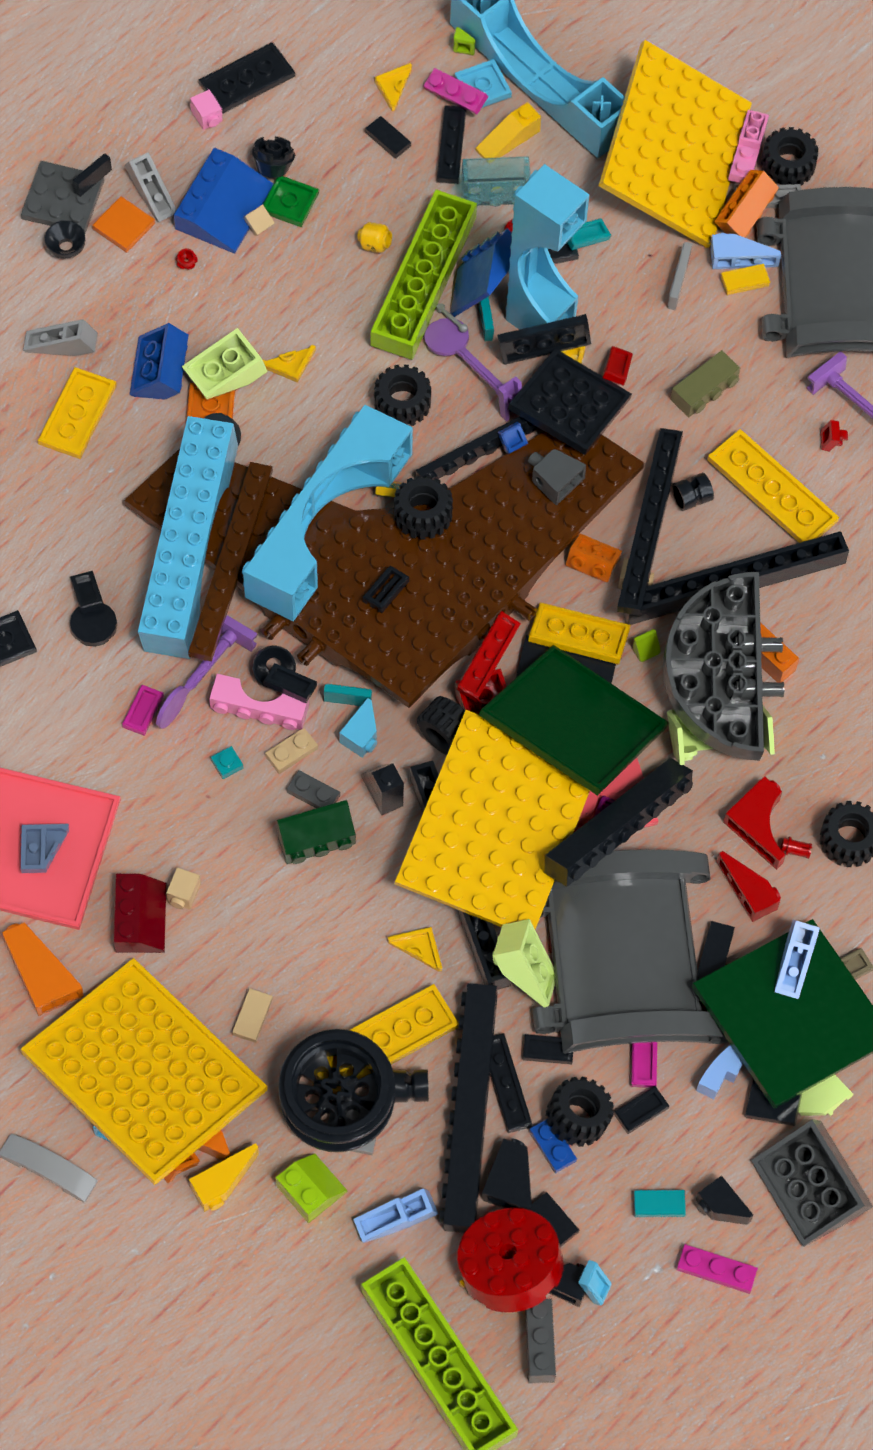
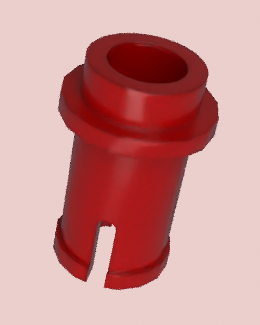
[781,837,812,859]

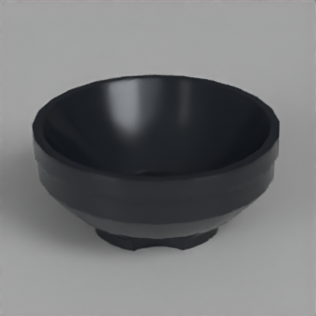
[45,220,86,259]
[253,645,296,688]

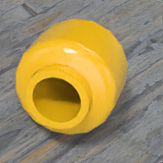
[358,222,392,253]

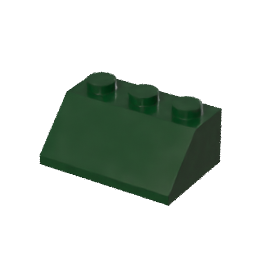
[277,800,356,864]

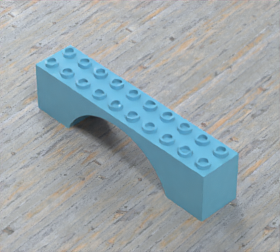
[450,0,625,159]
[506,164,590,330]
[242,405,413,622]
[138,416,238,659]

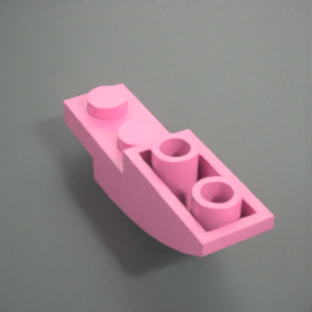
[728,110,769,183]

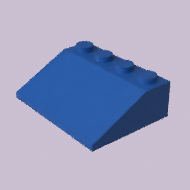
[174,147,273,254]
[450,228,512,317]

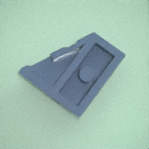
[21,824,69,873]

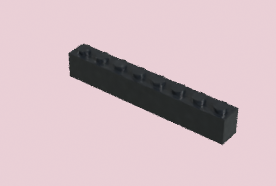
[544,757,693,887]

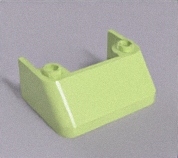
[667,706,775,765]

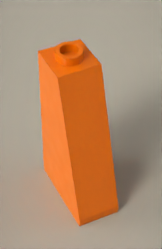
[2,922,84,1016]

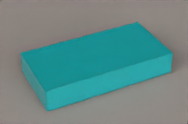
[567,218,612,250]
[478,296,494,342]
[324,684,372,706]
[634,1190,686,1217]

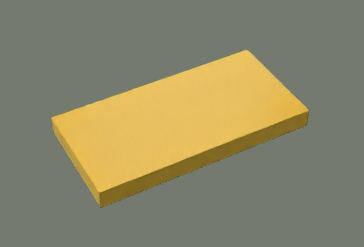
[38,367,117,459]
[528,602,631,664]

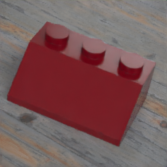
[114,874,167,953]

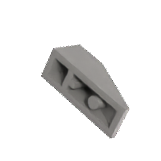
[124,152,176,222]
[24,319,98,356]

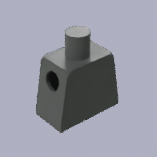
[528,449,586,505]

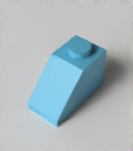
[339,698,378,758]

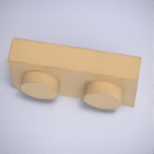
[265,728,318,774]

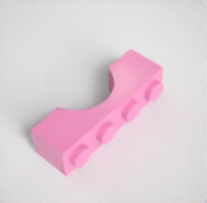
[209,674,309,730]

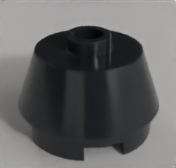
[251,136,295,178]

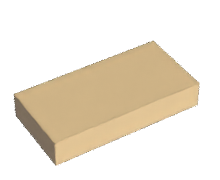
[232,988,273,1043]

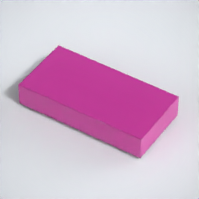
[122,685,164,736]
[631,1042,658,1088]

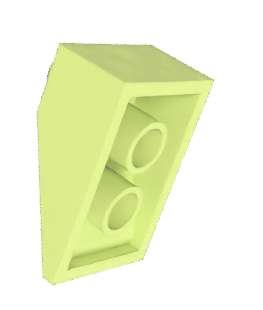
[182,328,268,399]
[492,919,555,1007]

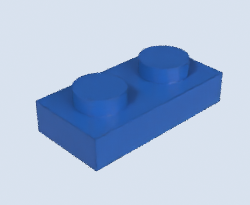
[529,1119,577,1174]

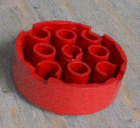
[457,1208,564,1313]

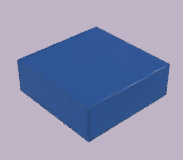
[497,422,528,454]

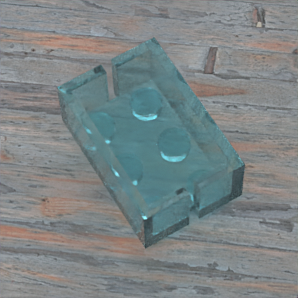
[461,157,530,207]

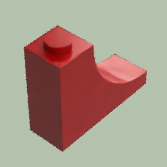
[723,776,786,870]

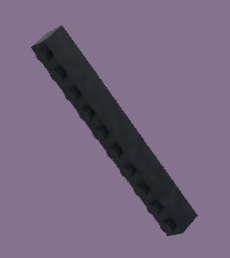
[622,531,849,625]
[410,760,511,990]
[439,983,498,1233]

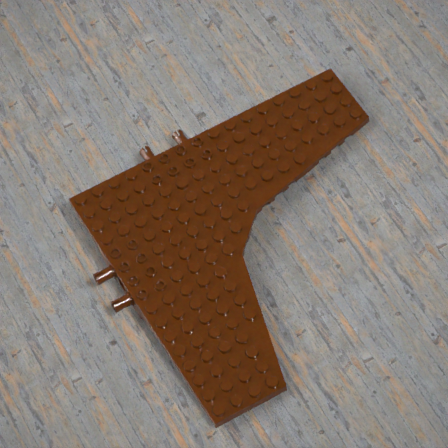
[124,431,644,708]

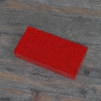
[603,346,633,386]

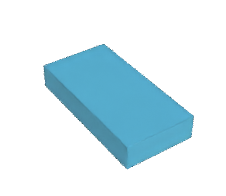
[578,1260,612,1306]

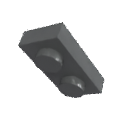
[287,770,340,808]

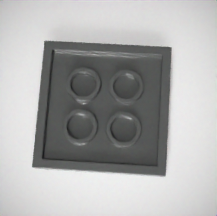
[21,161,105,234]

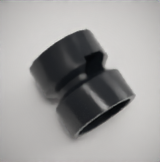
[672,472,714,511]
[393,1069,429,1103]

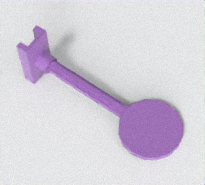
[424,318,522,421]
[807,351,873,419]
[156,615,257,729]

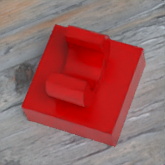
[821,420,848,452]

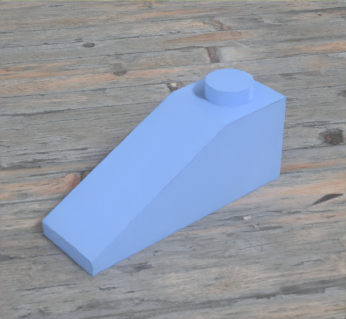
[710,233,781,269]
[774,919,820,999]

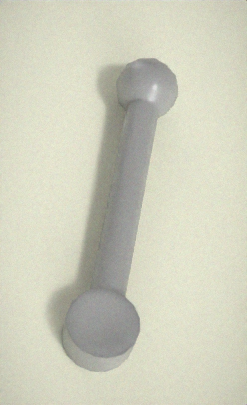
[436,303,468,333]

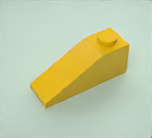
[475,102,541,165]
[189,1143,259,1212]

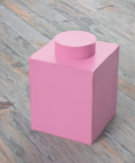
[190,90,223,130]

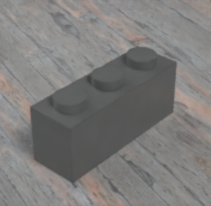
[525,1299,556,1383]

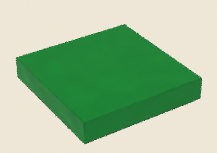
[263,176,319,228]

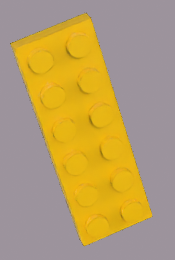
[707,429,839,543]
[316,984,459,1095]

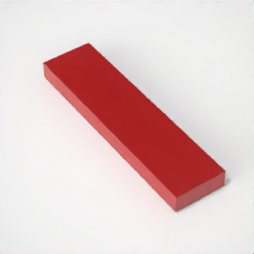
[456,611,521,702]

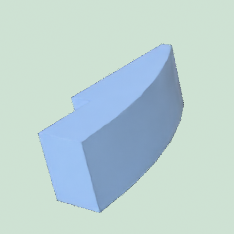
[696,1045,743,1100]
[353,1188,438,1243]

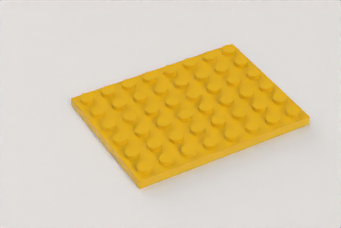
[599,40,752,248]
[394,710,590,929]
[21,958,268,1185]

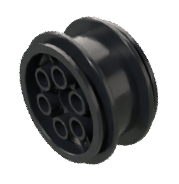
[278,1029,395,1152]

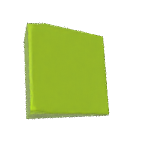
[453,27,475,55]
[633,629,660,662]

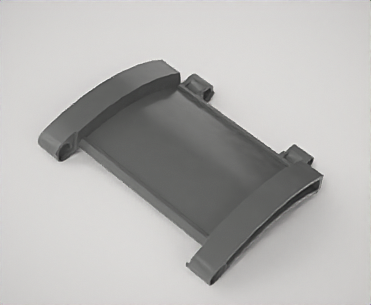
[757,187,873,358]
[532,850,729,1054]

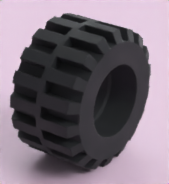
[761,127,819,186]
[374,364,431,426]
[394,476,453,540]
[417,696,465,756]
[820,801,873,867]
[546,1077,614,1147]

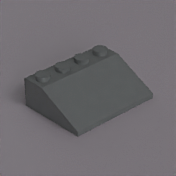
[751,1119,873,1247]

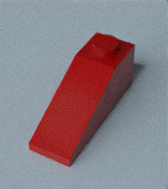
[717,851,781,922]

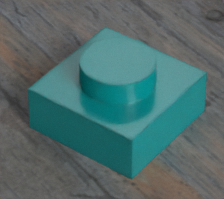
[211,746,244,779]

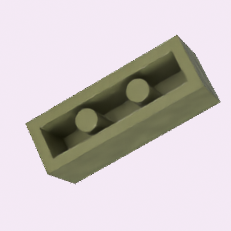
[670,350,740,418]

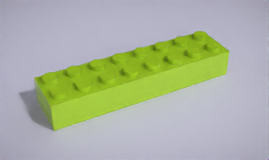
[371,190,477,360]
[361,1257,518,1450]

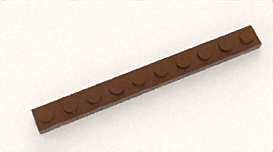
[188,462,273,662]

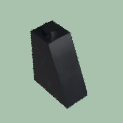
[361,763,404,815]
[482,1139,532,1211]

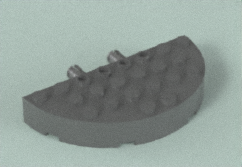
[663,572,785,761]

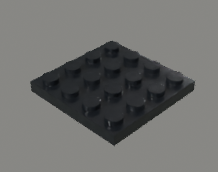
[508,348,632,455]

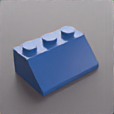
[130,323,189,400]

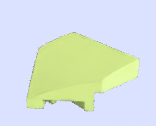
[799,1075,854,1116]

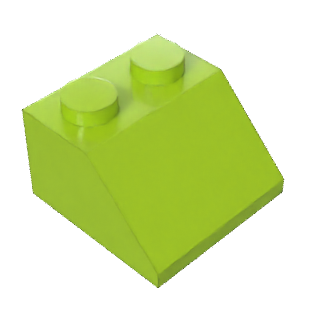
[276,1154,347,1224]

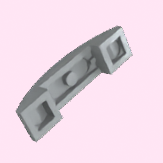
[0,1134,98,1203]

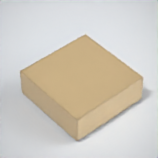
[243,205,275,236]

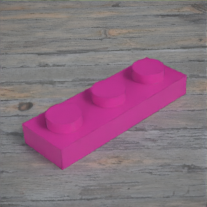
[423,68,488,115]
[677,1244,758,1294]

